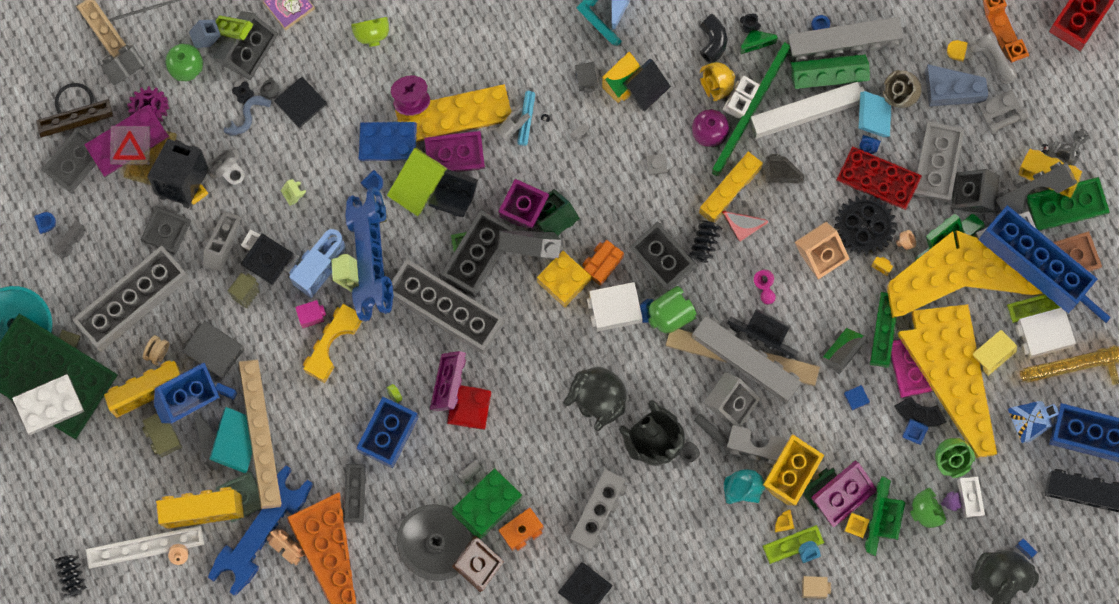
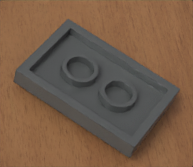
[41,127,96,194]

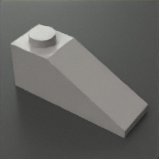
[203,212,242,271]

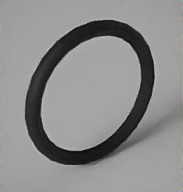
[55,83,94,114]

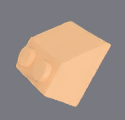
[795,222,850,280]

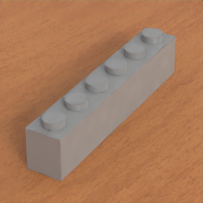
[787,17,904,62]
[692,316,801,404]

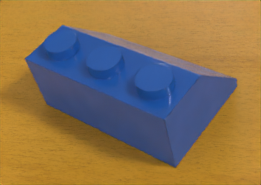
[154,363,220,423]

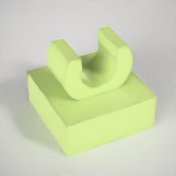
[280,179,306,206]

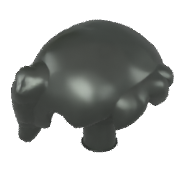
[563,367,627,431]
[619,400,685,466]
[971,550,1039,604]

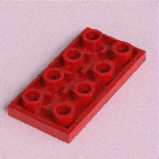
[836,146,922,210]

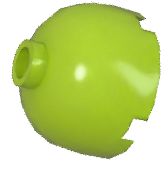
[351,17,389,47]

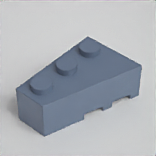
[925,64,988,107]

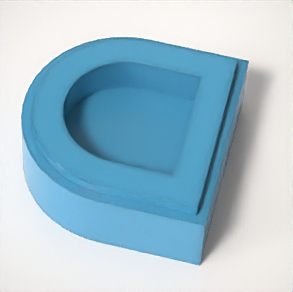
[799,541,821,563]

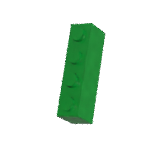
[791,54,870,89]

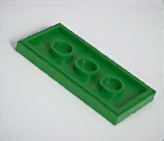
[1026,177,1110,231]

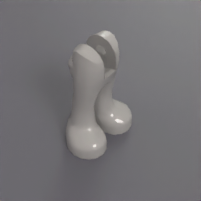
[970,32,1017,84]

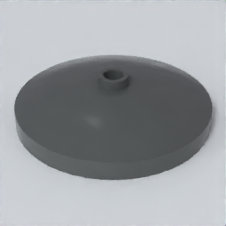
[396,504,474,581]

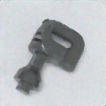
[1048,129,1089,166]

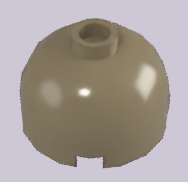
[883,70,922,108]

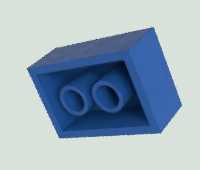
[356,397,419,469]

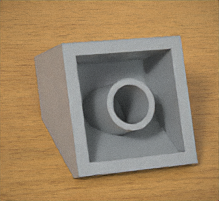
[704,372,761,427]

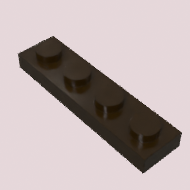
[36,99,114,138]

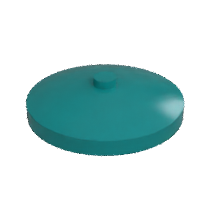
[0,286,53,341]

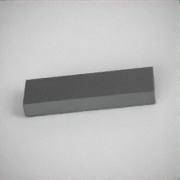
[344,464,366,523]

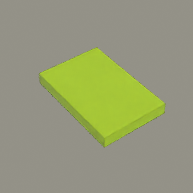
[387,148,447,216]

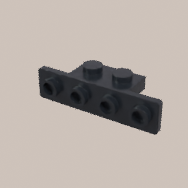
[727,309,799,359]

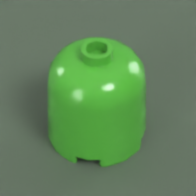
[648,286,697,334]

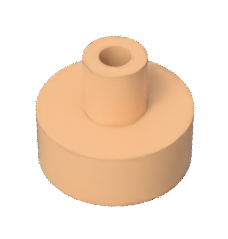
[896,230,916,250]
[168,544,188,565]

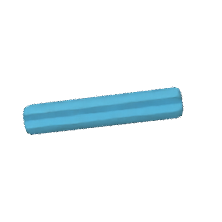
[517,91,535,146]

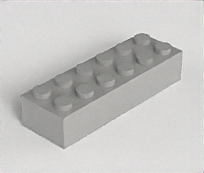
[72,245,190,352]
[392,259,505,355]

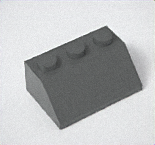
[213,11,279,80]

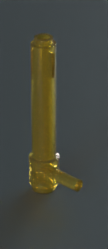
[1020,345,1119,385]

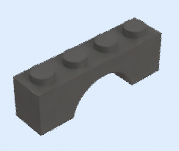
[996,162,1077,214]

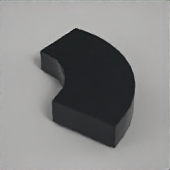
[894,397,947,427]

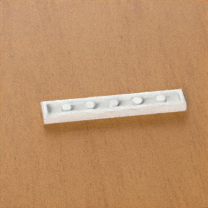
[85,525,205,569]

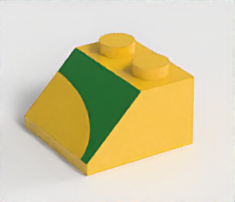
[602,52,641,103]

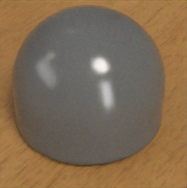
[260,79,280,99]

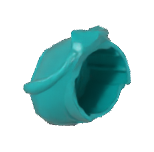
[724,469,765,504]

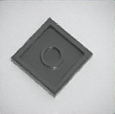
[140,206,191,255]

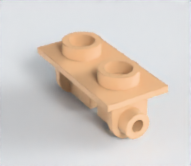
[267,528,305,565]

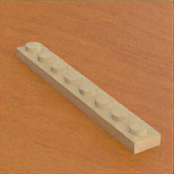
[238,360,282,509]

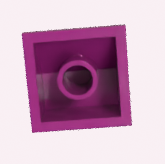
[498,179,549,229]

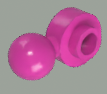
[754,269,776,305]

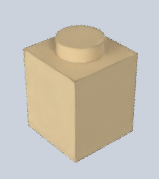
[802,576,831,599]

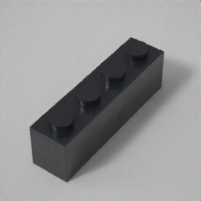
[1044,469,1119,513]

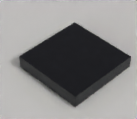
[623,59,671,112]
[274,77,327,128]
[240,233,294,286]
[558,562,613,604]

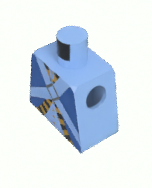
[1008,401,1059,443]

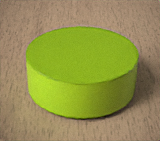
[386,384,402,403]

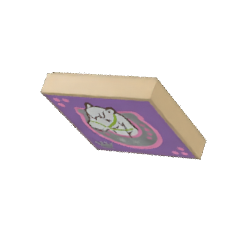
[263,0,315,31]

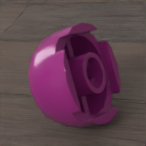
[692,109,729,147]

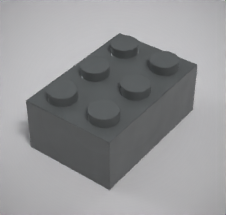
[629,221,698,291]

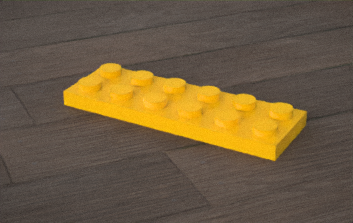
[395,84,511,142]

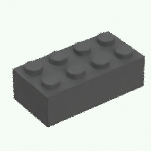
[441,210,514,298]

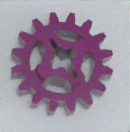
[127,86,169,122]

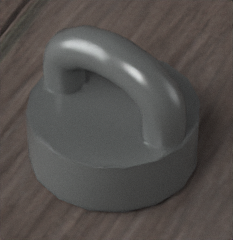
[680,442,700,462]

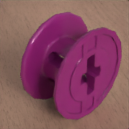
[390,75,430,116]

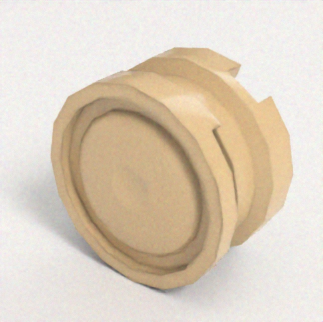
[143,335,169,366]

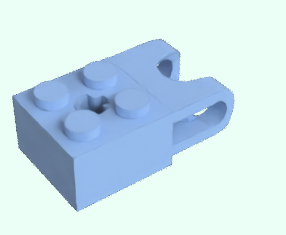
[289,229,345,298]

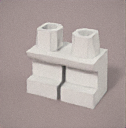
[722,76,760,119]

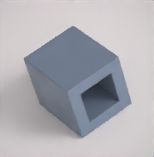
[189,20,221,48]

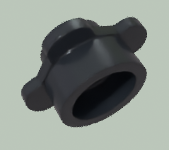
[740,13,761,33]
[232,82,254,103]

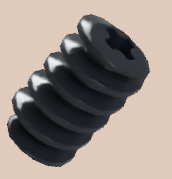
[689,220,723,263]
[54,555,87,598]

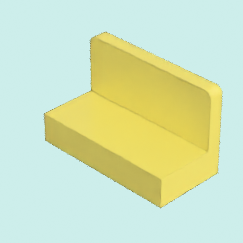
[973,330,1017,376]

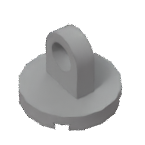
[207,147,245,184]

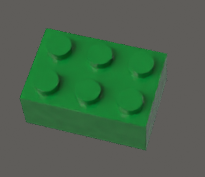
[452,468,522,540]

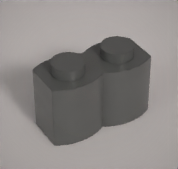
[100,45,146,85]

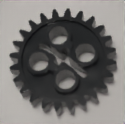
[834,195,897,257]

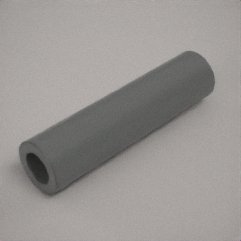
[694,414,729,447]

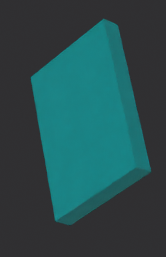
[209,407,252,473]

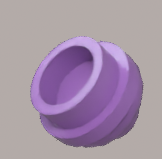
[941,491,962,511]

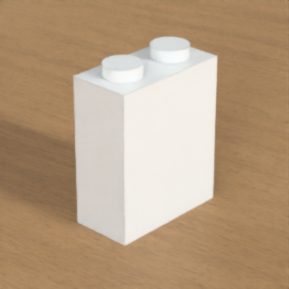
[586,282,642,332]
[1016,308,1076,359]

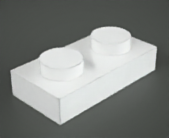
[957,477,985,518]

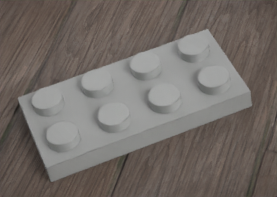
[914,122,965,202]

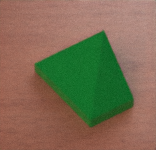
[740,30,778,55]

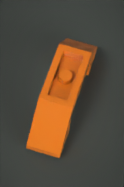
[983,0,1029,63]

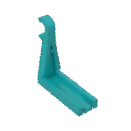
[576,0,622,46]

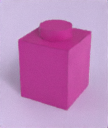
[295,300,326,329]

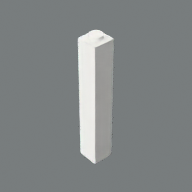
[750,82,864,139]

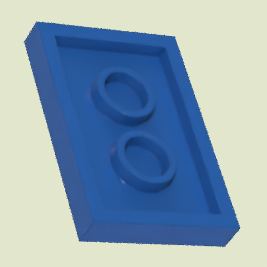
[359,122,417,161]

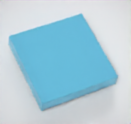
[858,91,891,137]

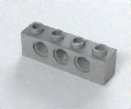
[570,469,627,551]

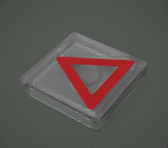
[110,126,150,165]

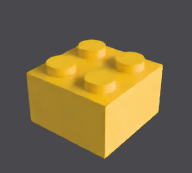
[537,251,591,308]

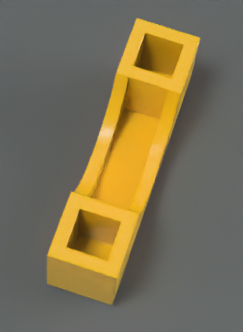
[699,151,763,223]
[303,304,362,383]

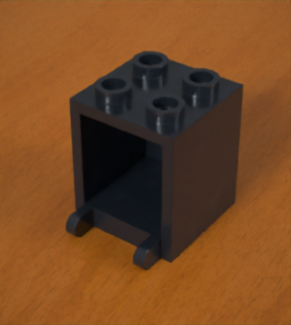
[148,139,208,209]

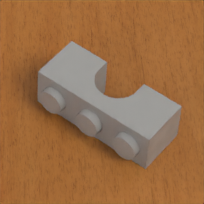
[726,425,788,466]

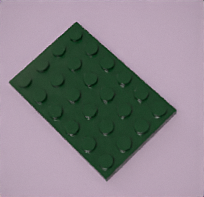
[0,313,118,440]

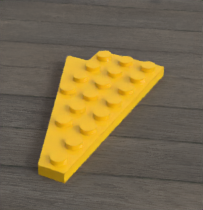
[898,304,997,458]

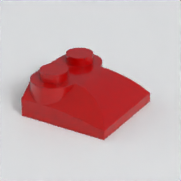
[447,385,492,430]

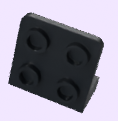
[428,169,478,217]

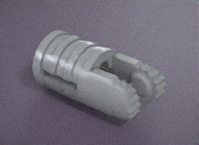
[496,105,531,141]

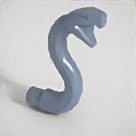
[223,96,271,136]

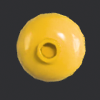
[700,62,735,101]

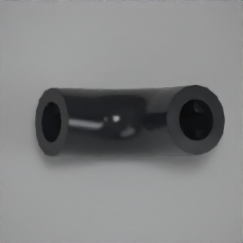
[700,14,728,64]

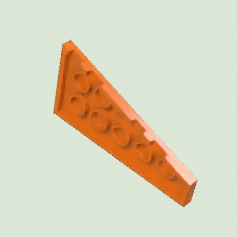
[287,492,356,604]

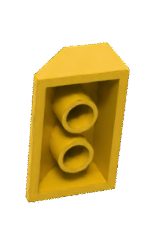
[763,434,824,505]

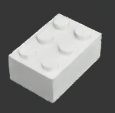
[12,375,84,435]

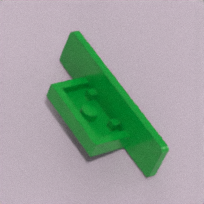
[915,214,985,260]
[865,476,906,556]

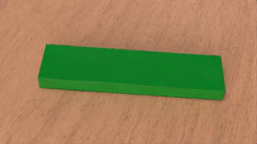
[870,292,897,368]

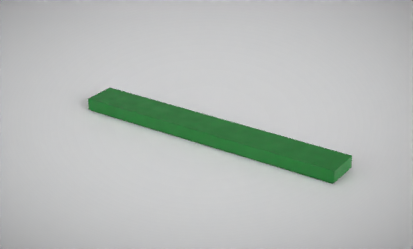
[712,42,790,177]

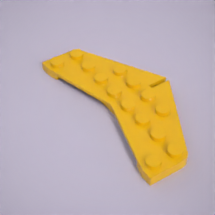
[887,231,1043,318]

